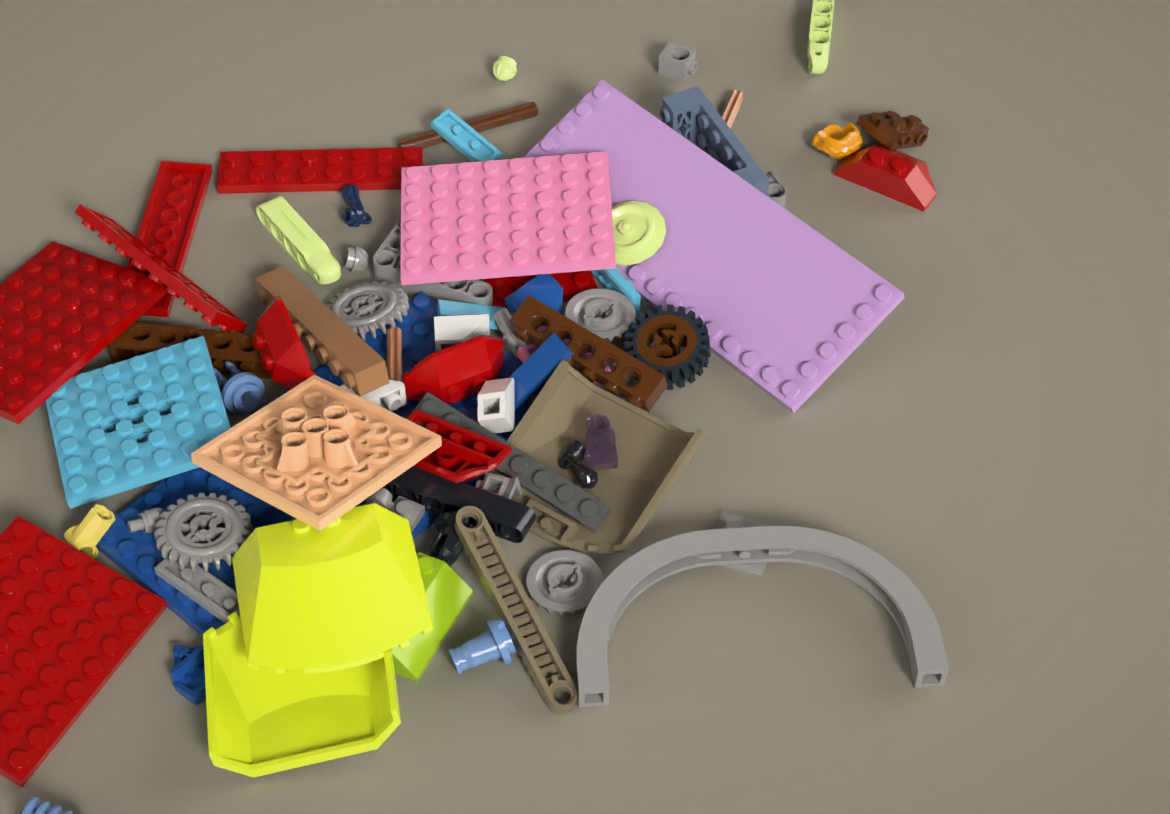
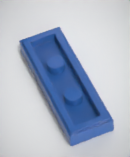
[509,333,574,411]

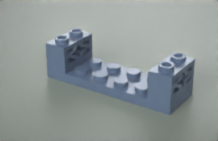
[659,86,769,196]

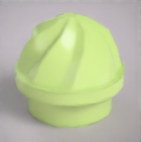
[493,56,517,81]

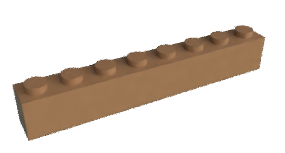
[255,266,389,397]

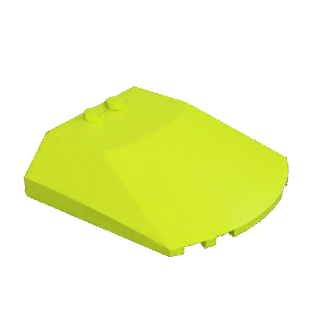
[232,503,433,674]
[203,612,401,778]

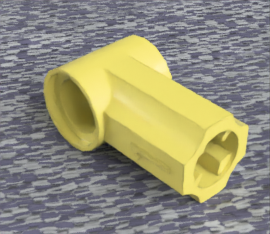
[64,504,116,559]

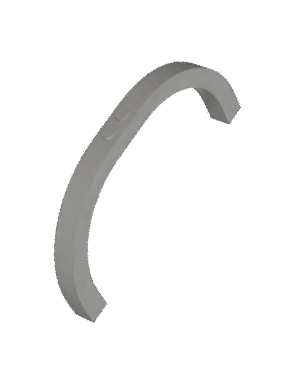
[576,525,949,707]

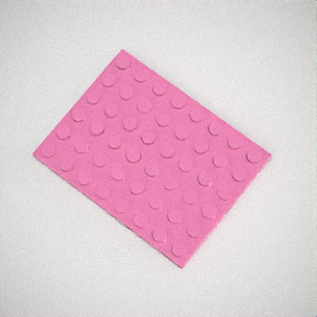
[400,151,616,285]

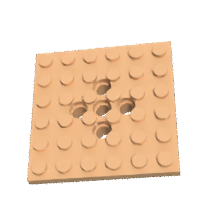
[191,375,442,531]

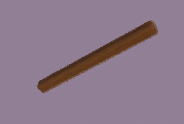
[397,102,538,148]

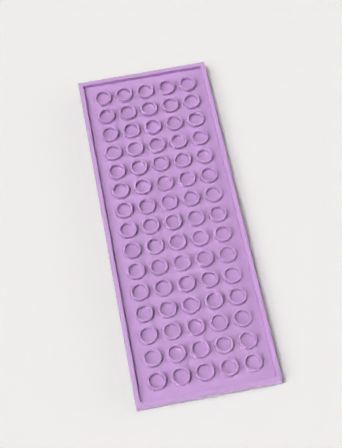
[523,79,905,414]

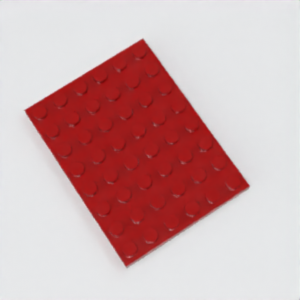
[0,241,168,424]
[0,516,167,787]

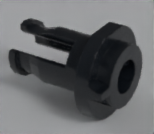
[429,511,475,567]

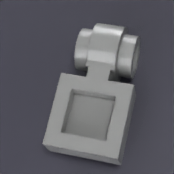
[366,488,425,533]

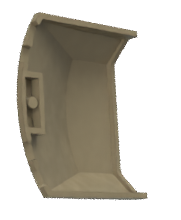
[485,359,706,554]

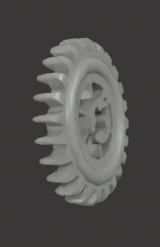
[326,281,409,341]
[154,493,253,573]

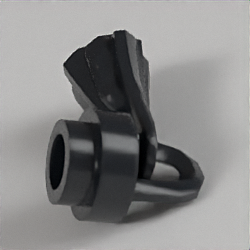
[558,439,599,489]

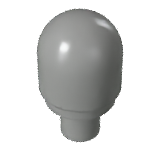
[127,507,165,534]

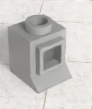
[475,472,523,500]

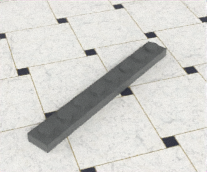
[411,392,611,533]

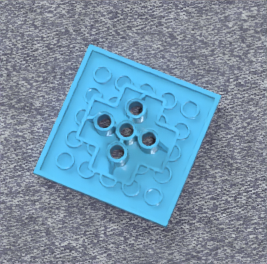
[45,336,231,509]

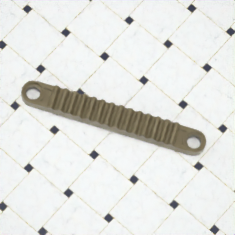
[454,506,578,714]

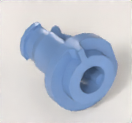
[214,361,266,415]
[448,618,516,674]

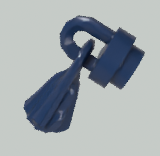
[341,184,372,227]

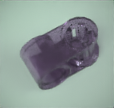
[585,414,618,471]

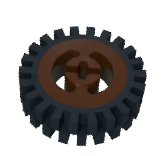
[624,304,711,390]

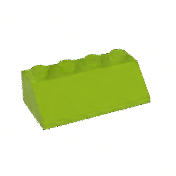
[391,552,473,682]

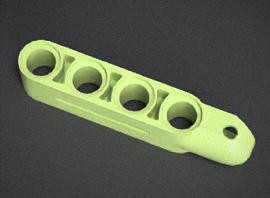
[807,0,835,75]
[256,196,341,284]

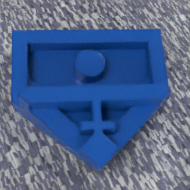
[505,274,563,314]
[170,644,206,705]

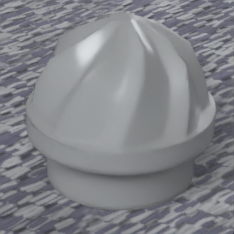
[344,246,370,272]

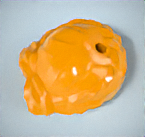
[811,122,863,159]

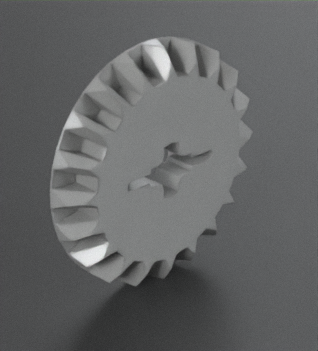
[565,289,636,342]
[526,550,604,615]

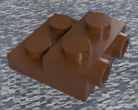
[856,111,929,150]

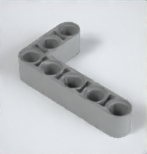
[373,219,493,306]

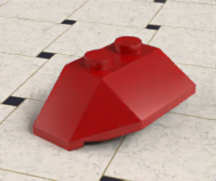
[833,144,936,212]
[252,296,315,389]
[401,335,504,405]
[406,409,512,483]

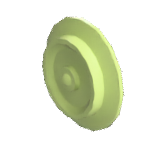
[612,201,666,266]

